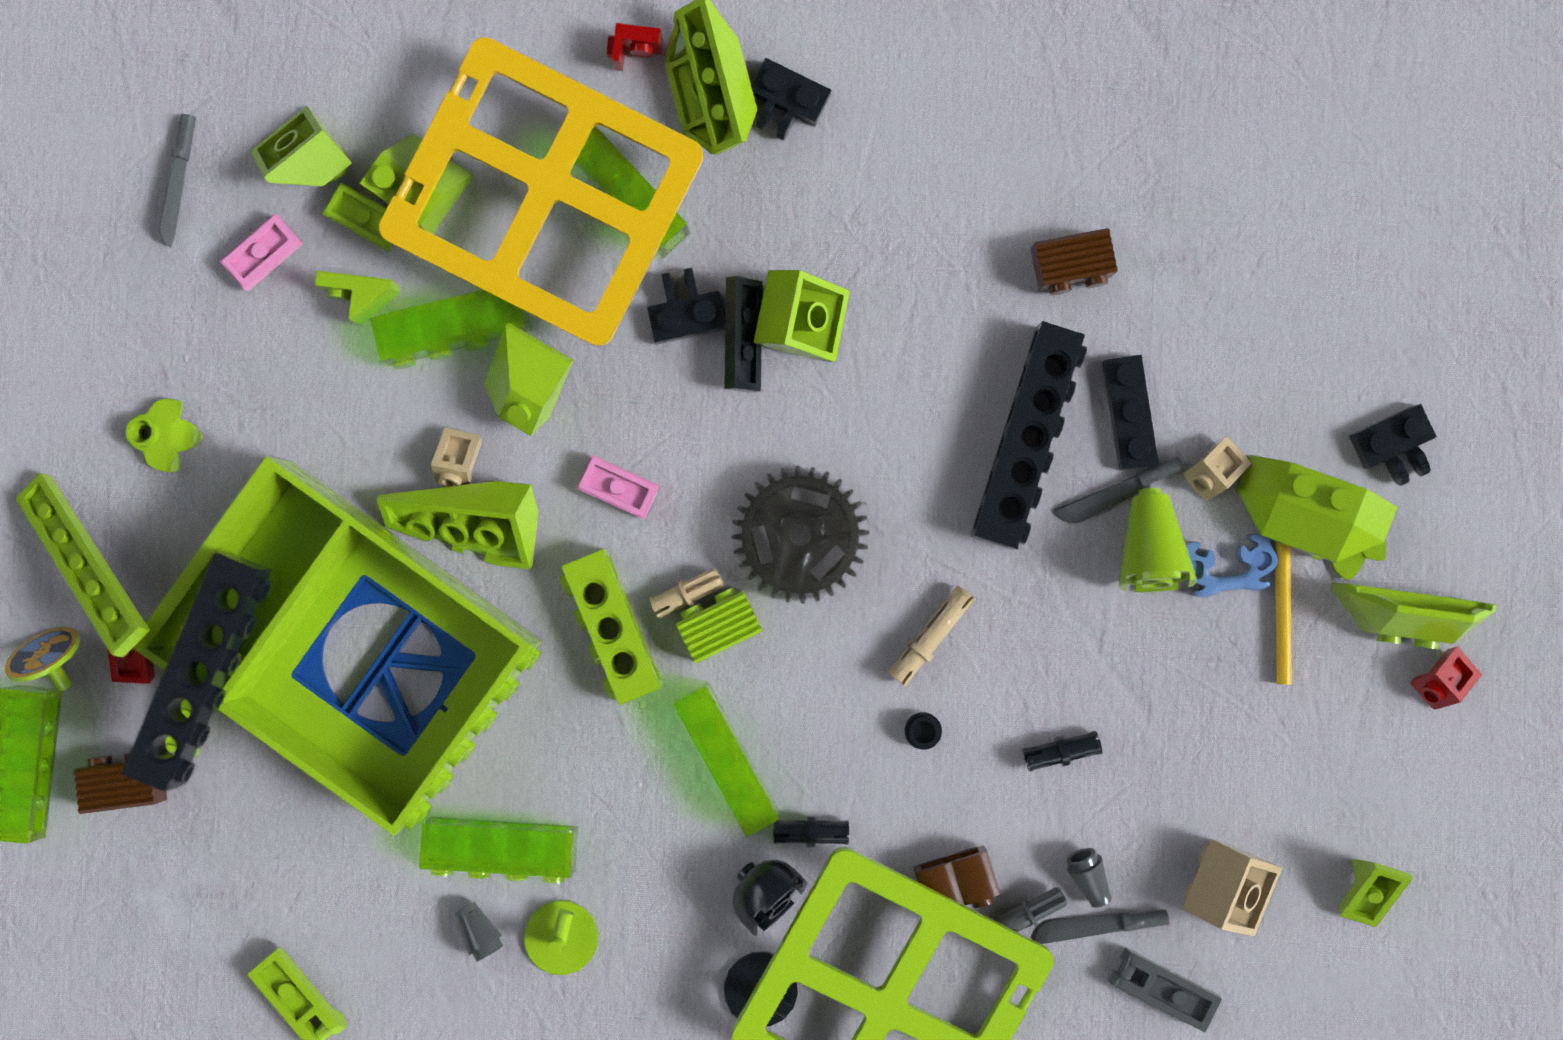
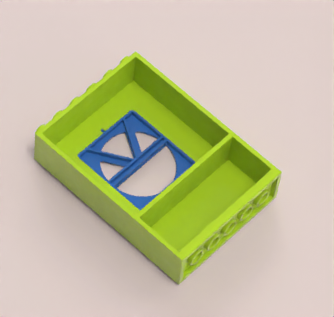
[133,456,543,836]

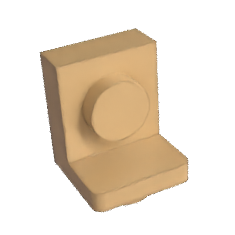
[431,427,482,487]
[1183,436,1252,501]

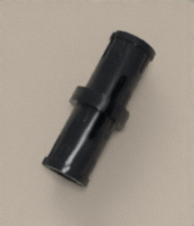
[1023,731,1102,772]
[773,817,849,847]

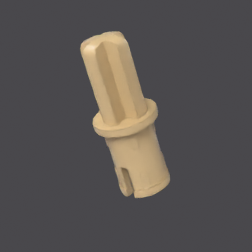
[649,568,724,620]

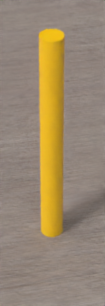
[1275,541,1292,685]

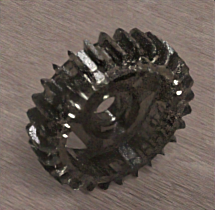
[731,466,869,604]

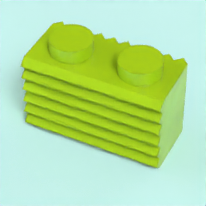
[675,587,763,664]

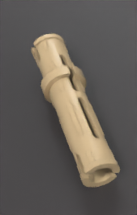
[887,585,975,687]

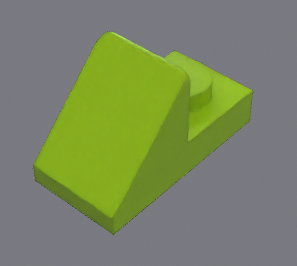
[315,271,401,325]
[1338,859,1412,927]

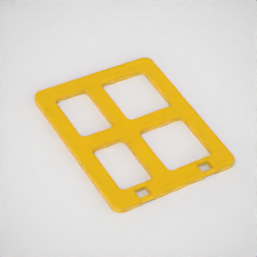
[379,37,703,347]

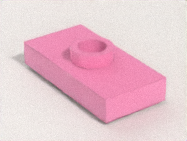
[220,213,304,291]
[576,455,660,520]

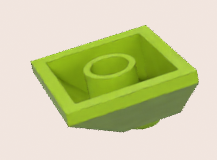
[250,105,352,186]
[483,323,574,436]

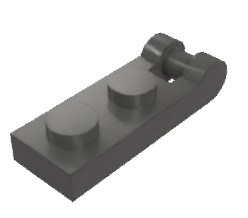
[1108,947,1222,1033]

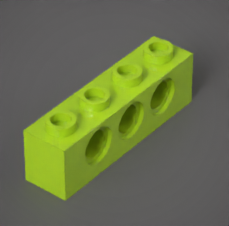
[560,549,664,706]

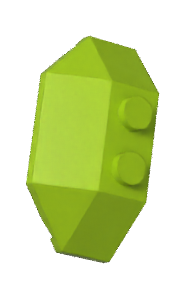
[665,0,757,155]
[1236,455,1398,563]
[1331,583,1497,649]

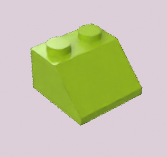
[360,133,474,234]
[754,270,850,362]

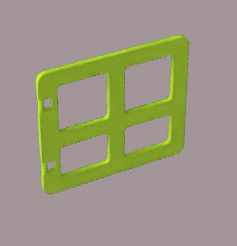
[731,847,1054,1040]

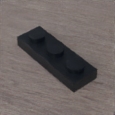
[724,276,763,393]
[1102,354,1159,471]

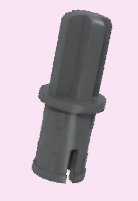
[993,887,1067,932]

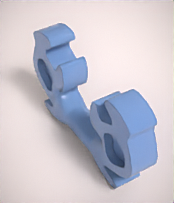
[1185,534,1278,598]

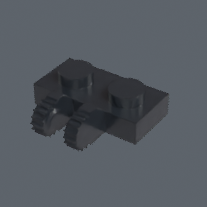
[751,58,832,141]
[647,267,725,345]
[1349,404,1437,486]

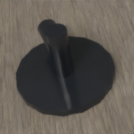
[724,951,798,1027]

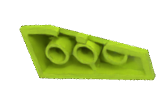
[376,481,539,569]

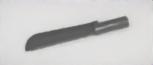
[160,114,196,247]
[1055,457,1183,523]
[1035,909,1170,944]

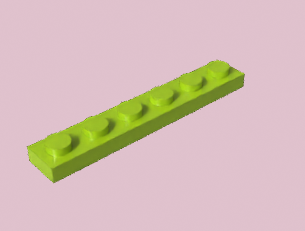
[15,472,149,657]

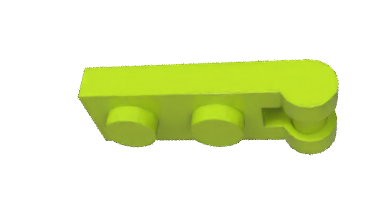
[247,946,348,1040]

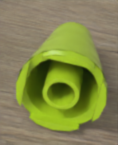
[1118,488,1197,593]

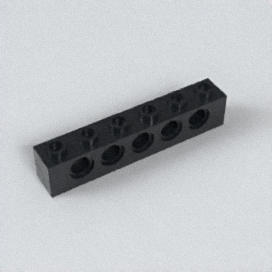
[970,321,1087,550]
[121,552,273,792]

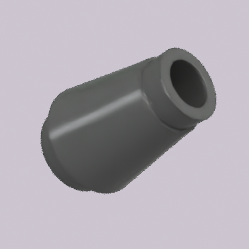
[1067,848,1112,908]
[455,902,503,962]

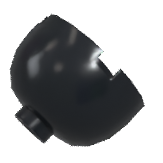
[732,859,808,936]

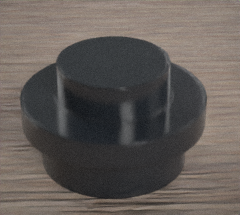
[904,712,942,750]

